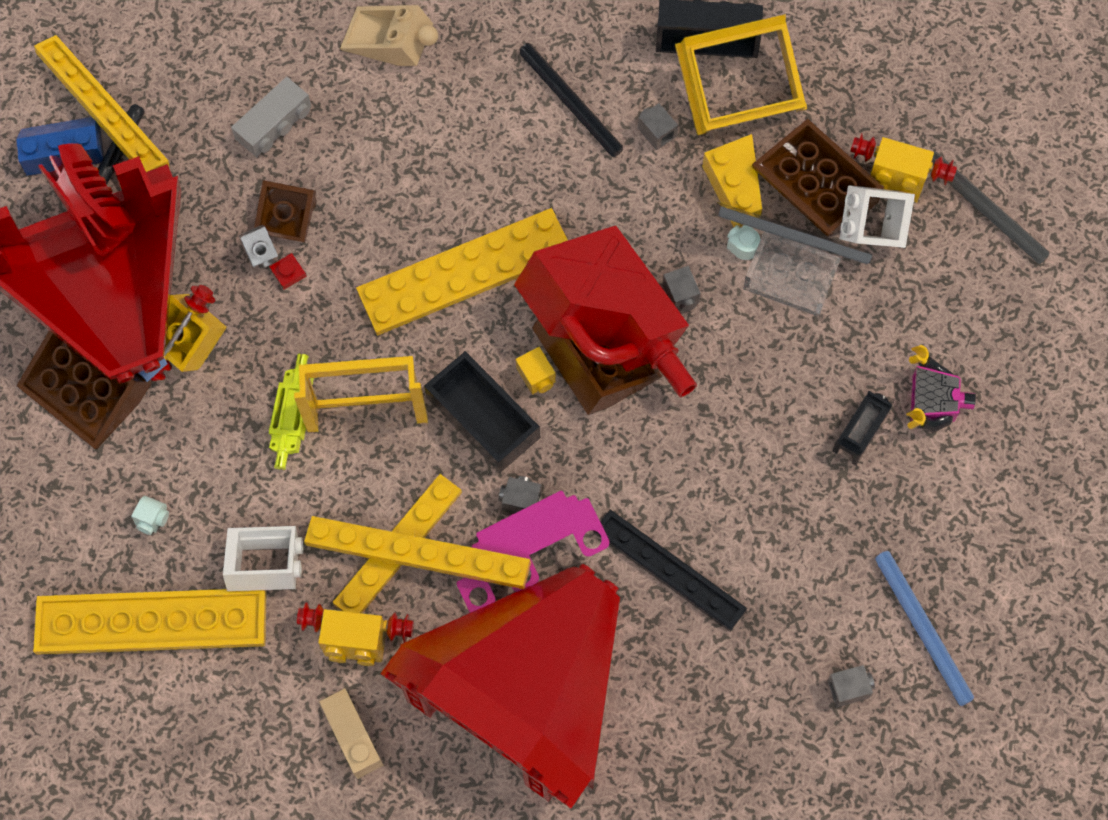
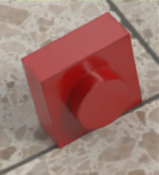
[269,253,307,290]

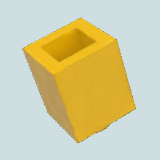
[515,347,556,395]

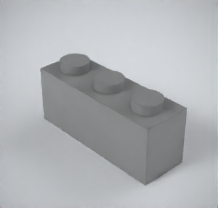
[231,77,312,158]

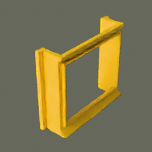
[675,14,807,135]
[294,356,428,432]

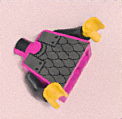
[906,345,976,433]

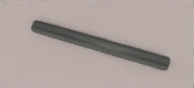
[931,151,1050,264]

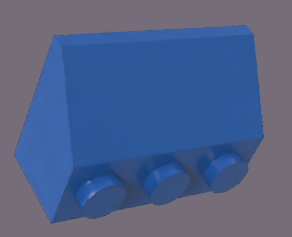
[16,117,104,176]

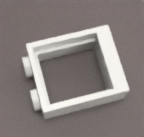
[839,186,915,248]
[223,526,303,591]

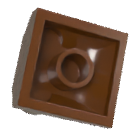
[254,180,317,243]

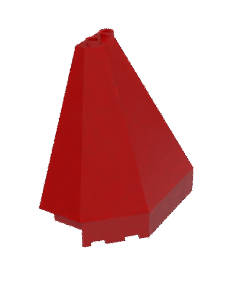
[0,156,182,384]
[380,564,620,809]

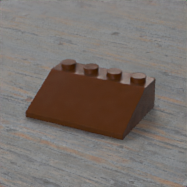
[751,118,884,237]
[532,319,662,415]
[16,331,153,449]

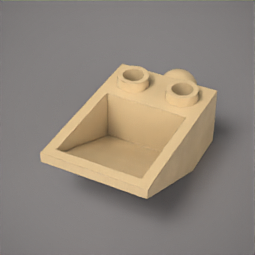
[340,5,438,66]

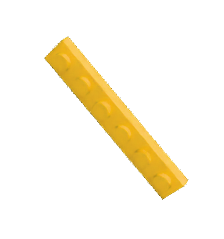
[333,474,462,613]

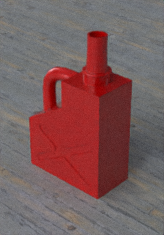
[514,225,697,398]

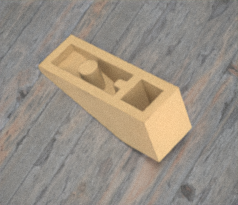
[319,689,384,779]

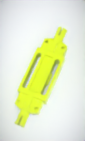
[268,354,314,470]

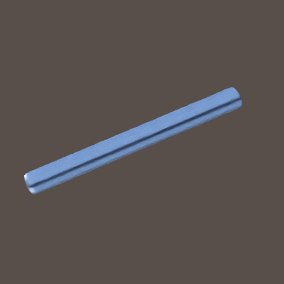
[875,551,974,706]

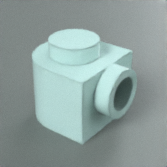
[727,225,761,260]
[131,496,169,535]

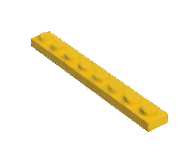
[34,35,170,172]
[304,516,531,589]

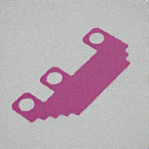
[456,491,609,612]

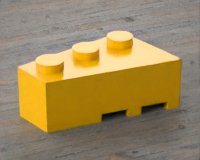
[702,134,762,227]

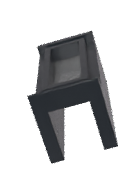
[832,391,893,466]

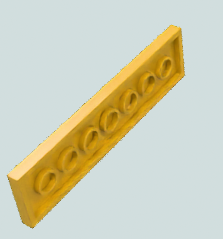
[356,208,568,336]
[33,589,266,655]

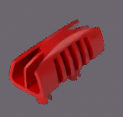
[38,143,136,256]

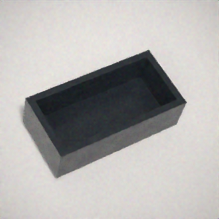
[656,0,763,58]
[424,351,541,473]

